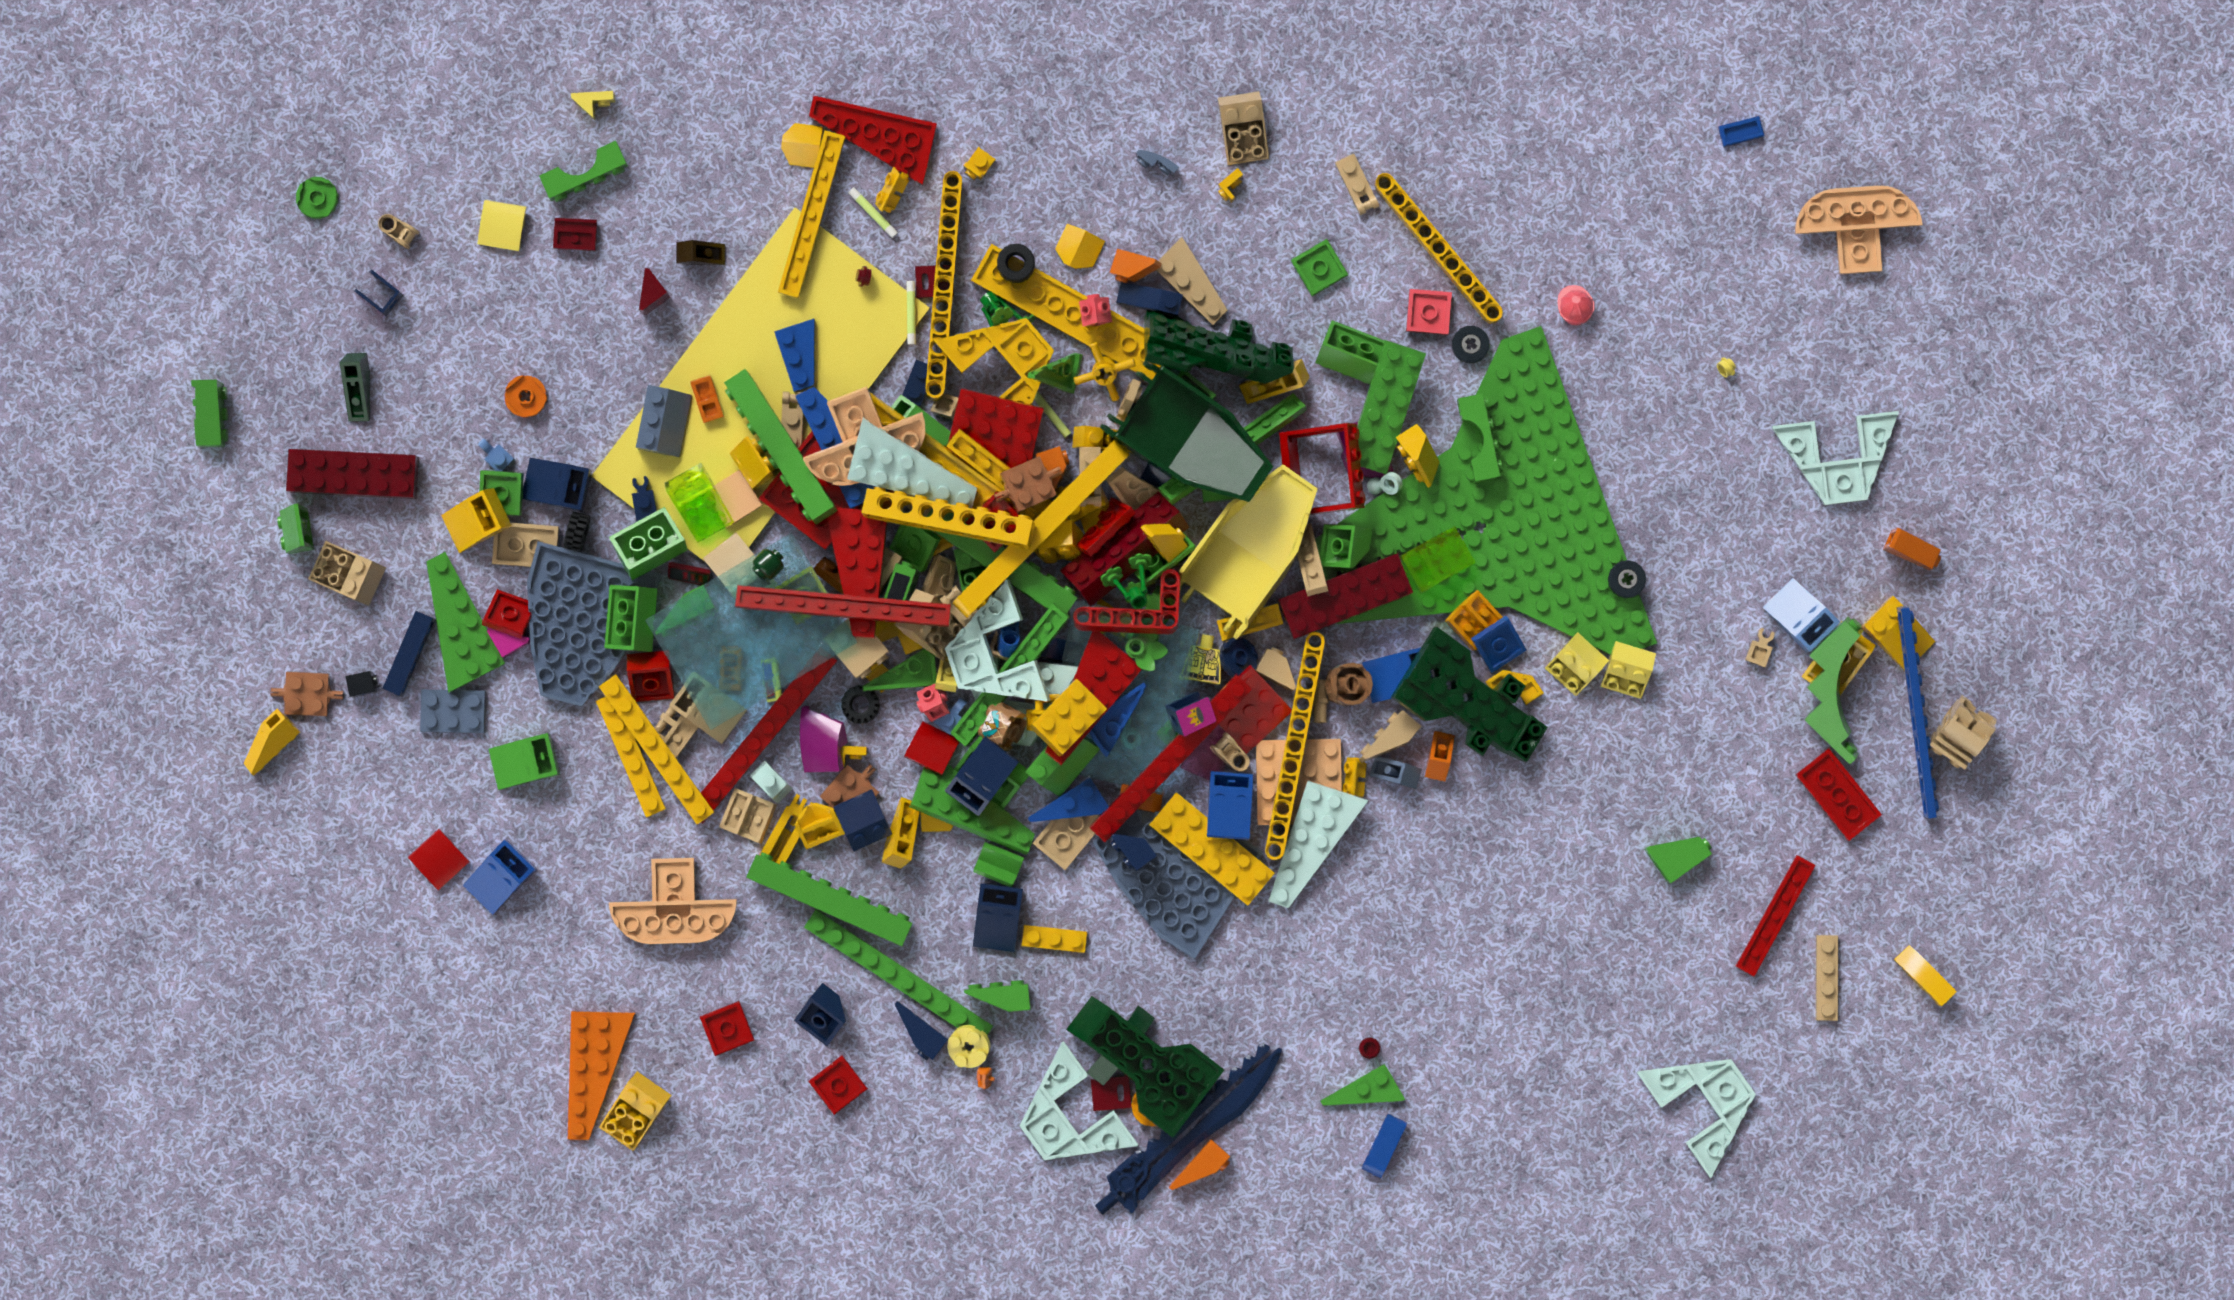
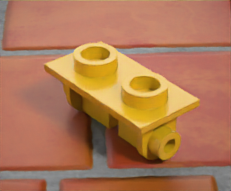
[875,167,909,213]
[1342,757,1367,798]

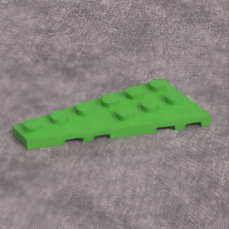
[426,552,505,693]
[909,764,1035,855]

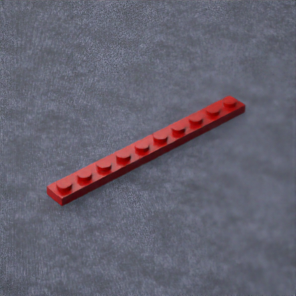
[735,585,951,627]
[686,647,838,824]
[1089,673,1252,842]

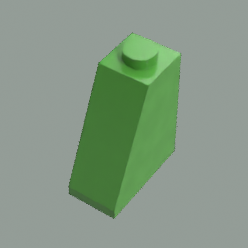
[1644,837,1712,884]

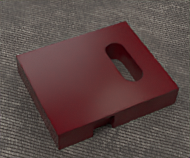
[915,265,954,299]
[1091,1076,1132,1111]

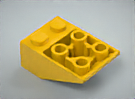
[729,436,775,491]
[441,488,512,553]
[599,1071,672,1151]

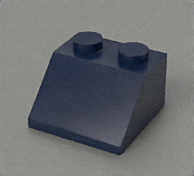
[834,789,892,852]

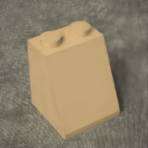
[824,618,889,679]

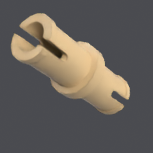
[1313,680,1329,723]

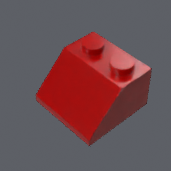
[627,650,675,702]

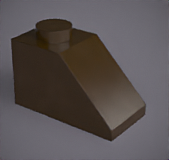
[676,240,725,265]

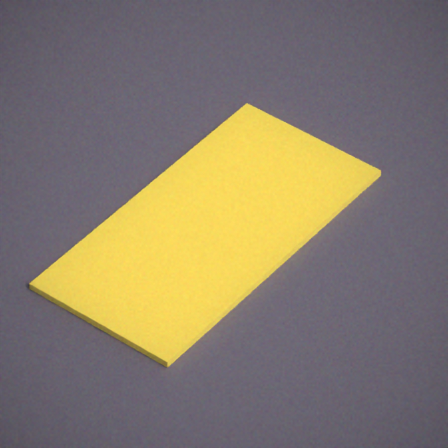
[591,207,930,562]

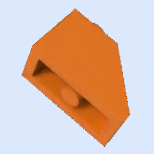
[1110,248,1162,283]
[1425,731,1455,782]

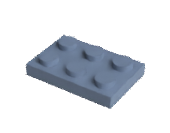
[420,689,486,733]

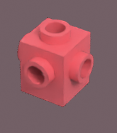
[1079,294,1112,326]
[916,684,950,722]

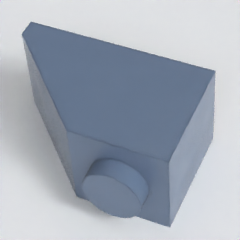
[1370,756,1422,789]

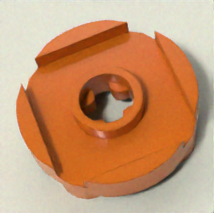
[505,375,548,418]

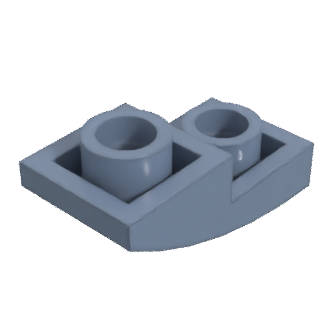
[1136,150,1179,176]

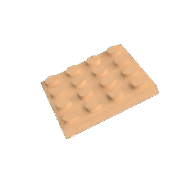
[1256,739,1342,825]

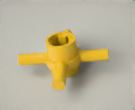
[1074,342,1136,401]

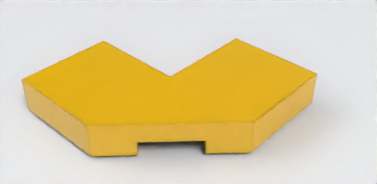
[875,621,923,655]
[1485,670,1544,705]

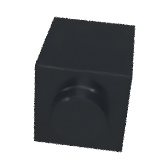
[345,671,380,698]

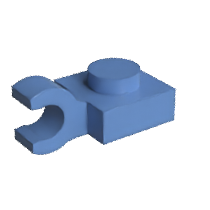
[478,438,514,471]
[934,698,967,735]

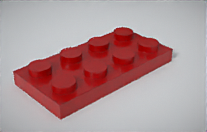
[1795,748,1882,841]

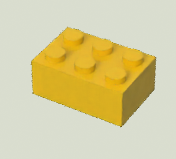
[1029,679,1107,757]

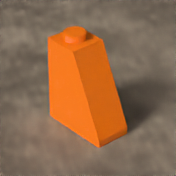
[1883,527,1942,570]

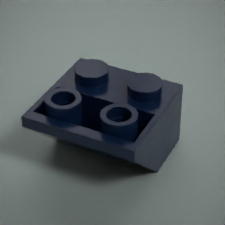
[1110,834,1157,871]

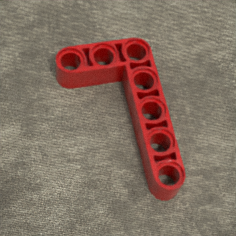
[1073,569,1180,635]

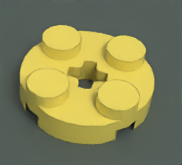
[947,1025,991,1068]

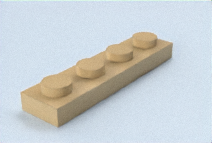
[1297,523,1328,596]
[1815,935,1838,1021]

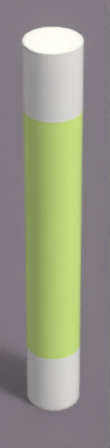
[848,187,898,238]
[906,281,916,345]

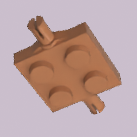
[994,456,1062,513]
[270,671,344,716]
[819,764,879,808]

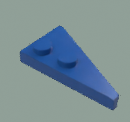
[1089,682,1147,758]
[1028,778,1109,822]

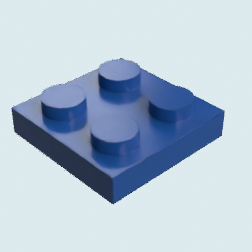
[1471,616,1527,673]

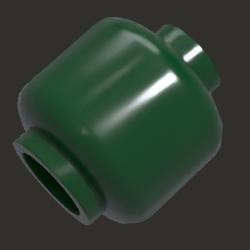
[752,549,784,580]

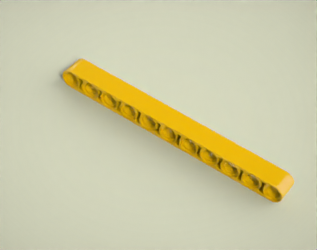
[926,171,962,401]
[952,439,1130,618]
[1265,632,1325,860]

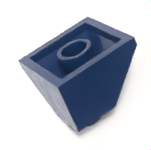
[794,983,846,1046]

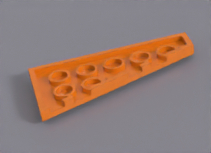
[567,1011,635,1140]

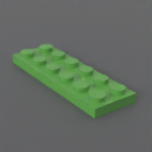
[1345,340,1426,474]

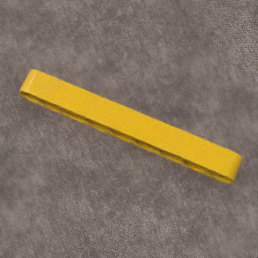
[1374,173,1503,324]

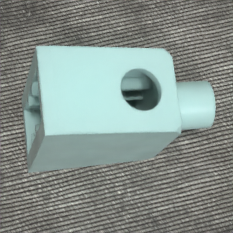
[750,760,793,803]

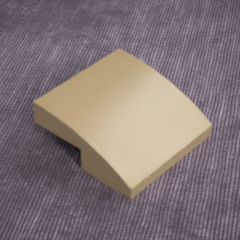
[719,788,777,844]

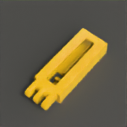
[760,794,813,864]

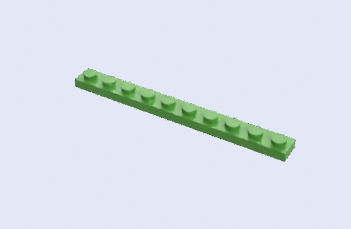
[804,910,993,1035]

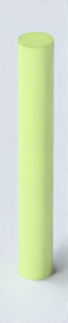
[1034,391,1071,438]

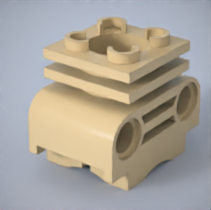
[1930,695,1997,770]

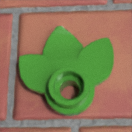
[1125,633,1168,671]

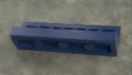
[382,611,436,697]

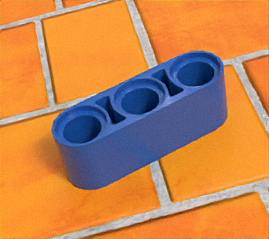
[997,602,1020,658]
[1361,1114,1407,1178]

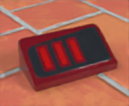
[668,562,712,587]

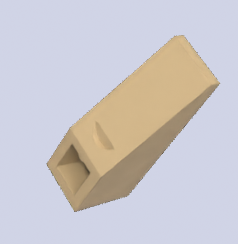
[1359,710,1422,763]

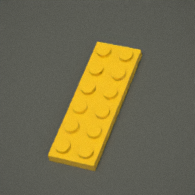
[1149,792,1275,906]

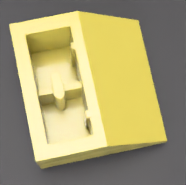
[1545,632,1609,696]
[1601,641,1656,699]

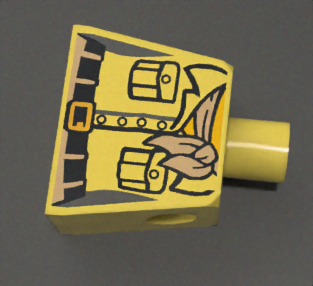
[1180,634,1221,685]

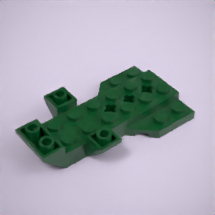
[1144,310,1294,384]
[1391,627,1548,763]
[1066,996,1224,1138]

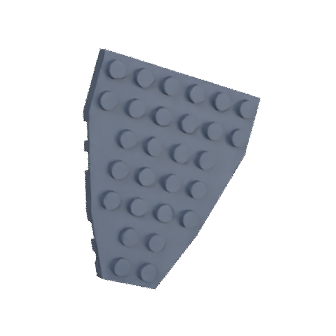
[527,541,661,707]
[1093,809,1263,959]

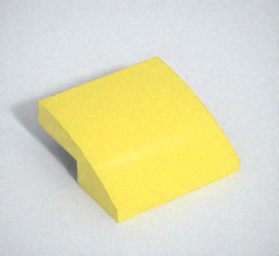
[477,200,526,251]

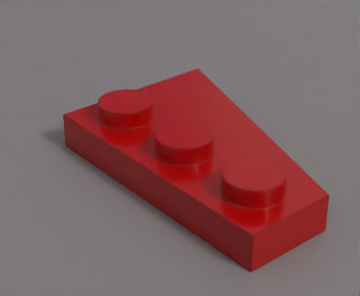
[1076,497,1136,556]

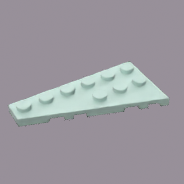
[847,417,977,508]
[1268,780,1368,908]

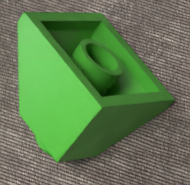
[1320,524,1372,569]

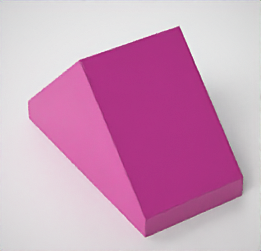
[487,627,530,658]

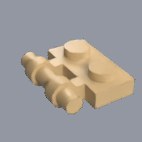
[654,707,699,758]

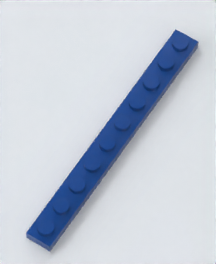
[1896,606,1939,819]

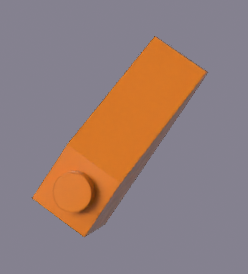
[1169,1139,1230,1190]

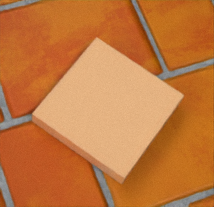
[704,470,763,528]

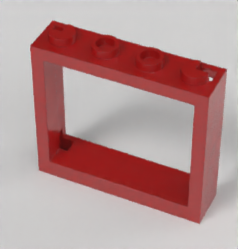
[1279,423,1366,516]

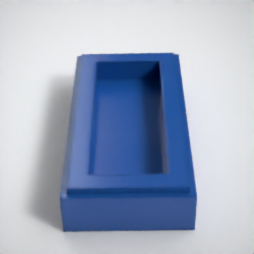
[1718,116,1765,147]

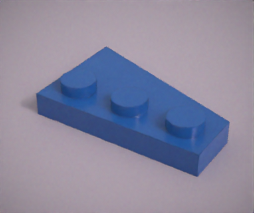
[774,319,815,392]

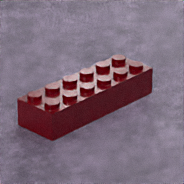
[286,449,419,499]
[1060,491,1189,607]
[1278,553,1413,640]

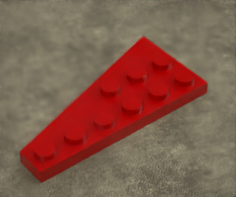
[809,95,937,186]
[827,508,888,639]
[1044,631,1142,766]

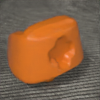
[977,1067,995,1089]

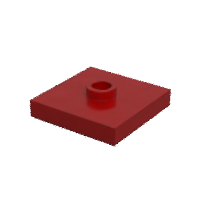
[482,589,532,639]
[700,1001,755,1056]
[808,1055,868,1115]

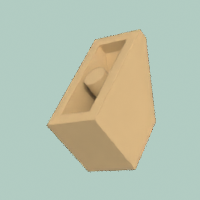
[1255,647,1296,692]

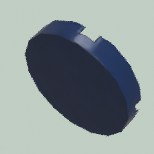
[1219,638,1258,677]

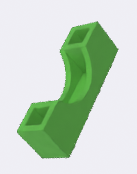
[539,140,628,202]
[1457,393,1503,483]

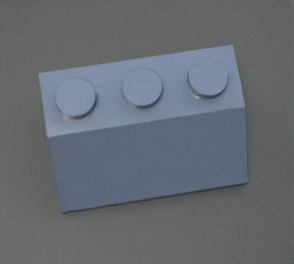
[636,385,692,457]

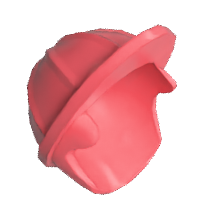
[1558,285,1595,326]

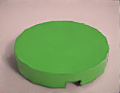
[296,177,338,219]

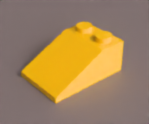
[1861,596,1935,671]
[1801,621,1876,695]

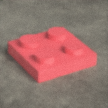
[1406,289,1452,335]

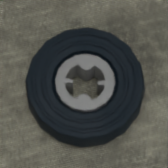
[1452,326,1490,363]
[1608,560,1646,598]

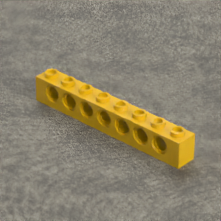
[861,487,1035,549]

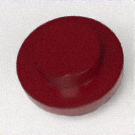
[855,266,872,287]
[1359,1037,1380,1059]

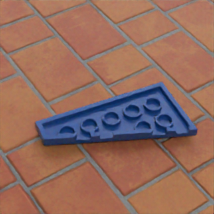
[795,387,891,509]

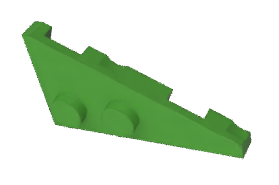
[1027,353,1083,394]
[863,649,937,691]
[1320,1064,1405,1106]

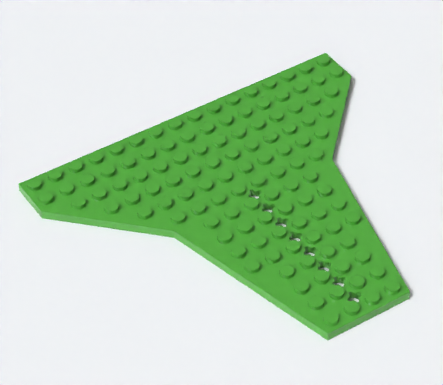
[1315,326,1657,655]

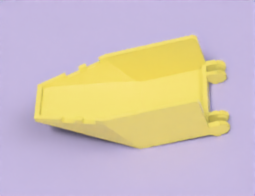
[1179,465,1318,640]

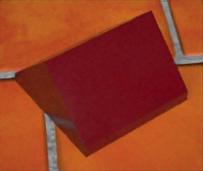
[639,268,670,315]

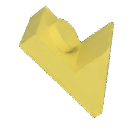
[571,91,615,120]
[935,656,958,692]

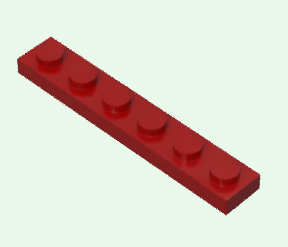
[1735,855,1816,977]

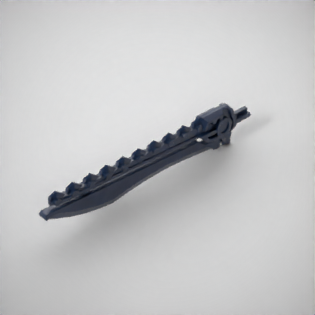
[1095,1043,1282,1215]

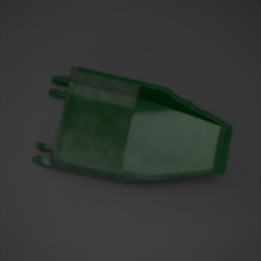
[1100,361,1273,502]

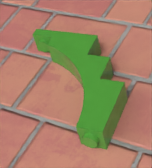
[1805,617,1863,764]

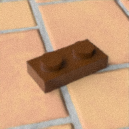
[813,556,844,595]

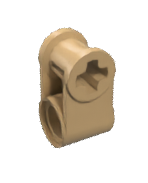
[378,214,420,250]
[1210,732,1250,771]

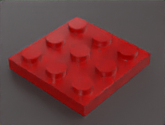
[1219,665,1292,754]

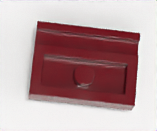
[553,218,598,251]

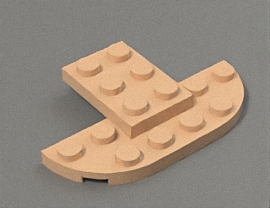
[1795,186,1923,275]
[803,386,925,486]
[609,858,737,944]

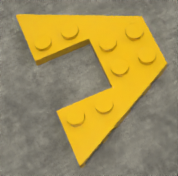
[934,318,1054,405]

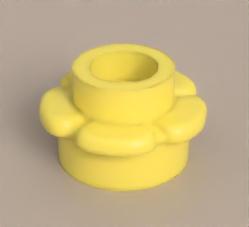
[1717,357,1736,378]

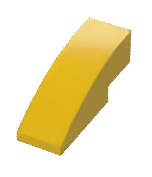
[1894,945,1957,1006]

